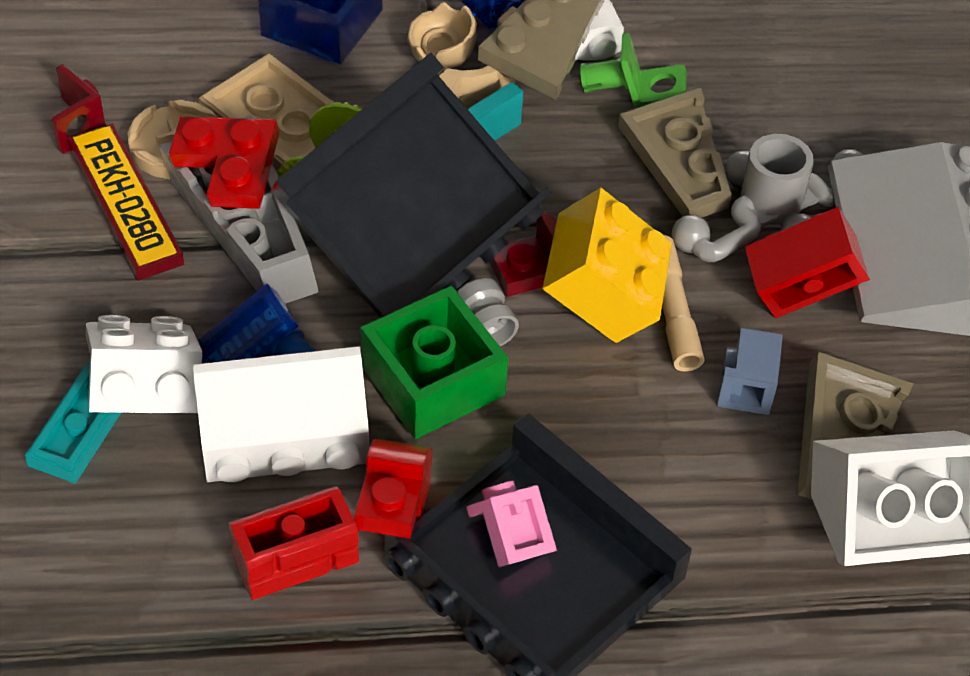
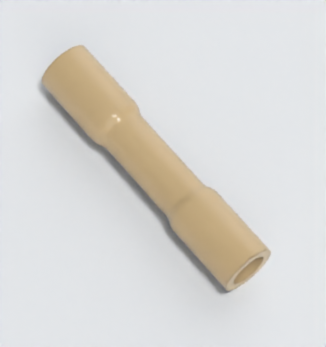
[662,235,705,371]

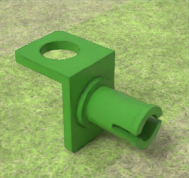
[580,33,687,108]

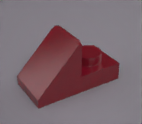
[489,212,557,297]

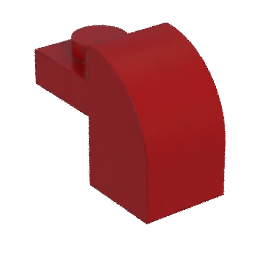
[354,438,432,539]

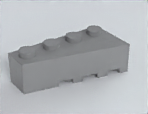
[159,114,319,304]

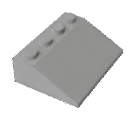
[828,142,970,336]

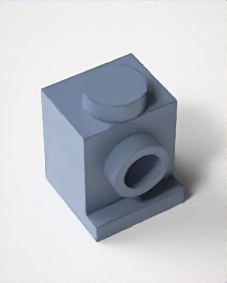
[717,328,783,415]

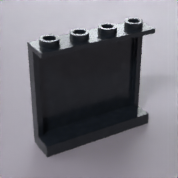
[271,52,551,318]
[384,413,692,676]

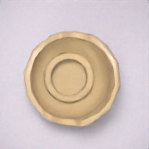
[407,2,477,70]

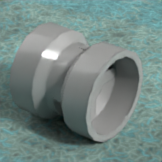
[457,278,519,346]

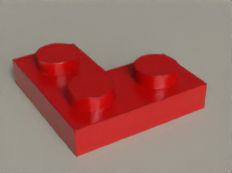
[169,116,280,209]

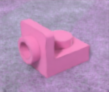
[466,481,557,567]

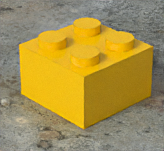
[542,187,672,343]

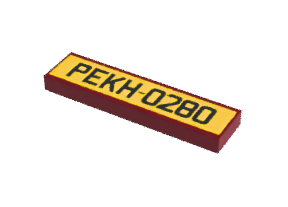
[68,123,185,281]

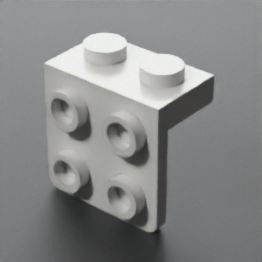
[85,315,202,413]

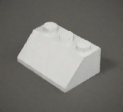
[193,346,369,483]
[811,430,970,566]

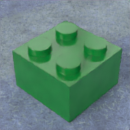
[360,286,508,440]

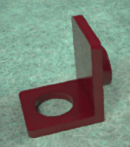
[52,64,106,154]

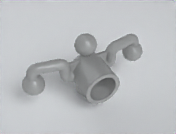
[671,134,863,262]

